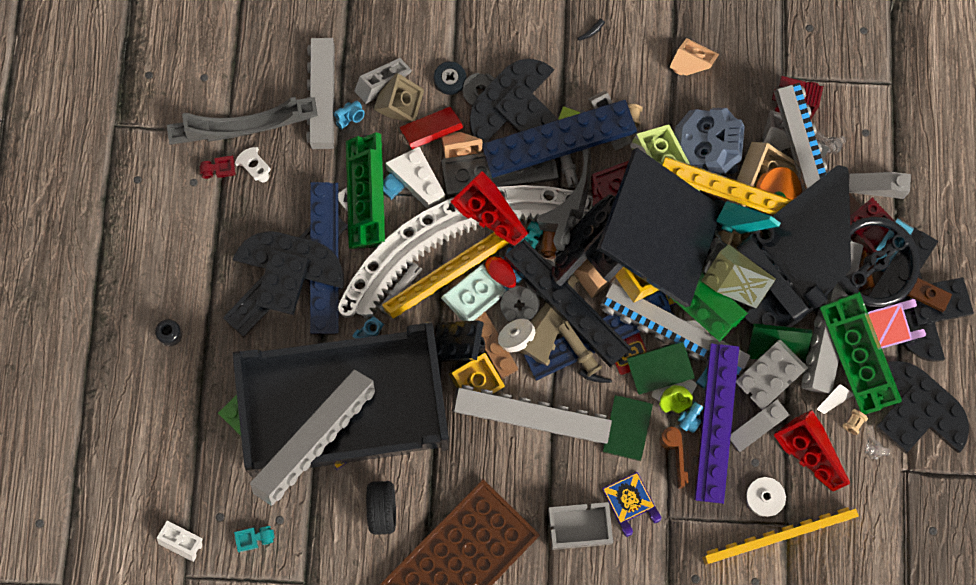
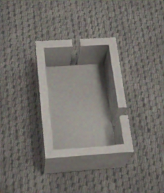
[736,339,808,410]
[548,502,613,550]

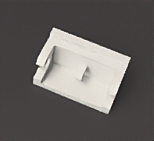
[157,521,203,562]

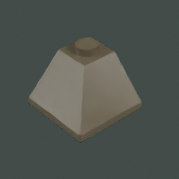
[374,73,424,123]

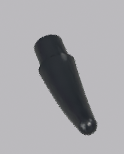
[577,18,605,41]
[578,368,612,383]

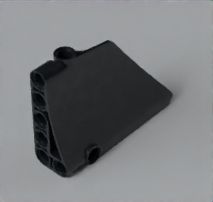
[736,165,851,321]

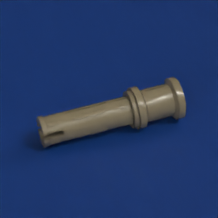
[557,321,602,377]

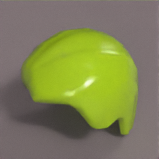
[659,385,693,414]

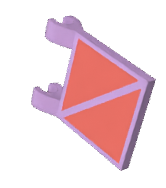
[868,299,926,348]

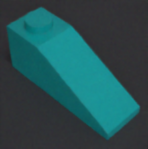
[716,201,781,234]

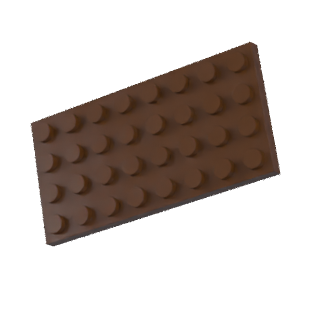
[380,479,540,585]

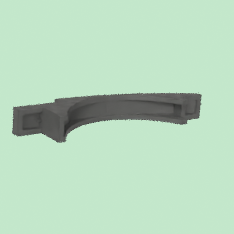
[167,97,318,145]
[537,110,592,251]

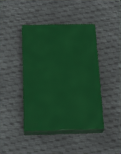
[747,323,812,364]
[627,340,695,395]
[602,395,653,462]

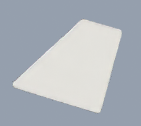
[817,384,854,414]

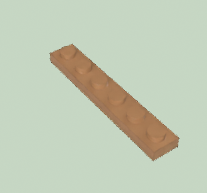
[447,274,518,380]

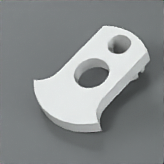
[235,147,271,183]

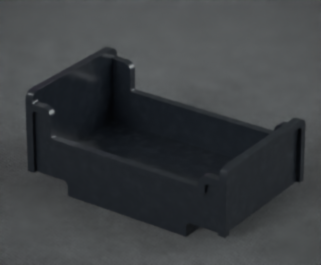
[233,322,449,477]

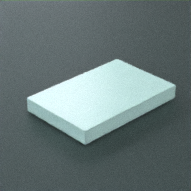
[442,264,506,321]

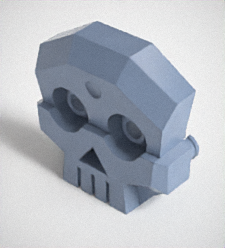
[674,108,745,174]

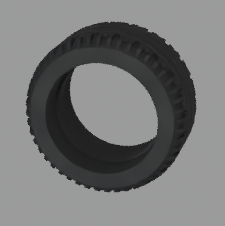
[366,481,396,535]

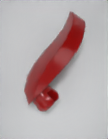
[485,256,516,288]

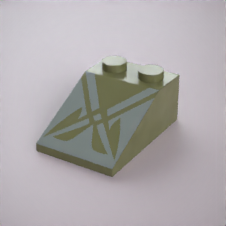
[701,244,776,308]

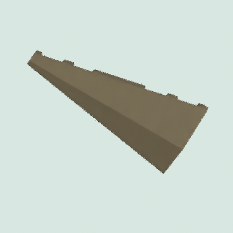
[518,275,579,366]

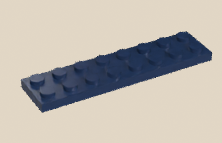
[482,100,637,178]

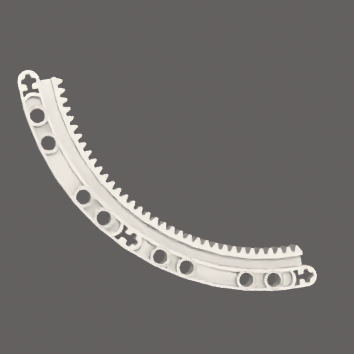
[338,185,592,320]

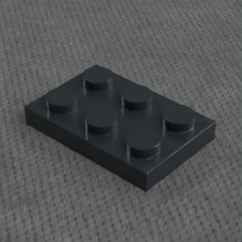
[435,320,484,362]

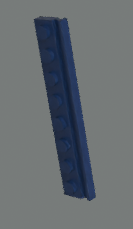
[310,182,339,334]
[524,291,674,381]

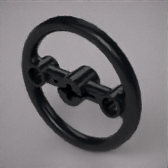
[839,217,920,307]

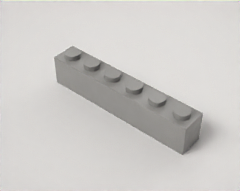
[307,38,335,149]

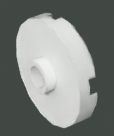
[498,319,536,352]
[746,477,786,517]

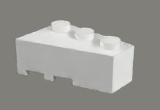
[386,147,445,209]

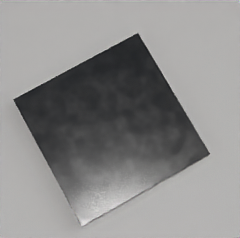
[597,148,723,307]

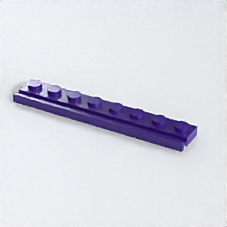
[694,343,739,504]

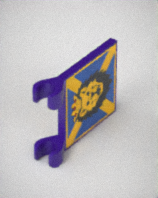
[602,472,661,537]

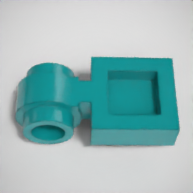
[513,221,544,249]
[234,526,275,553]

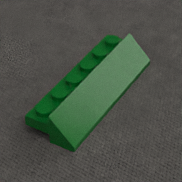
[346,132,385,249]
[670,272,748,341]
[820,292,902,414]

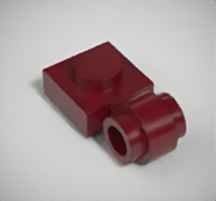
[199,156,236,179]

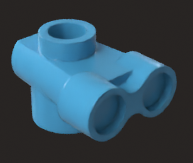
[333,100,365,129]
[352,316,384,339]
[677,401,704,433]

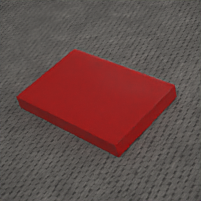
[399,107,463,149]

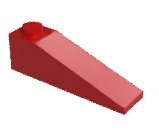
[450,171,528,246]
[774,410,850,492]

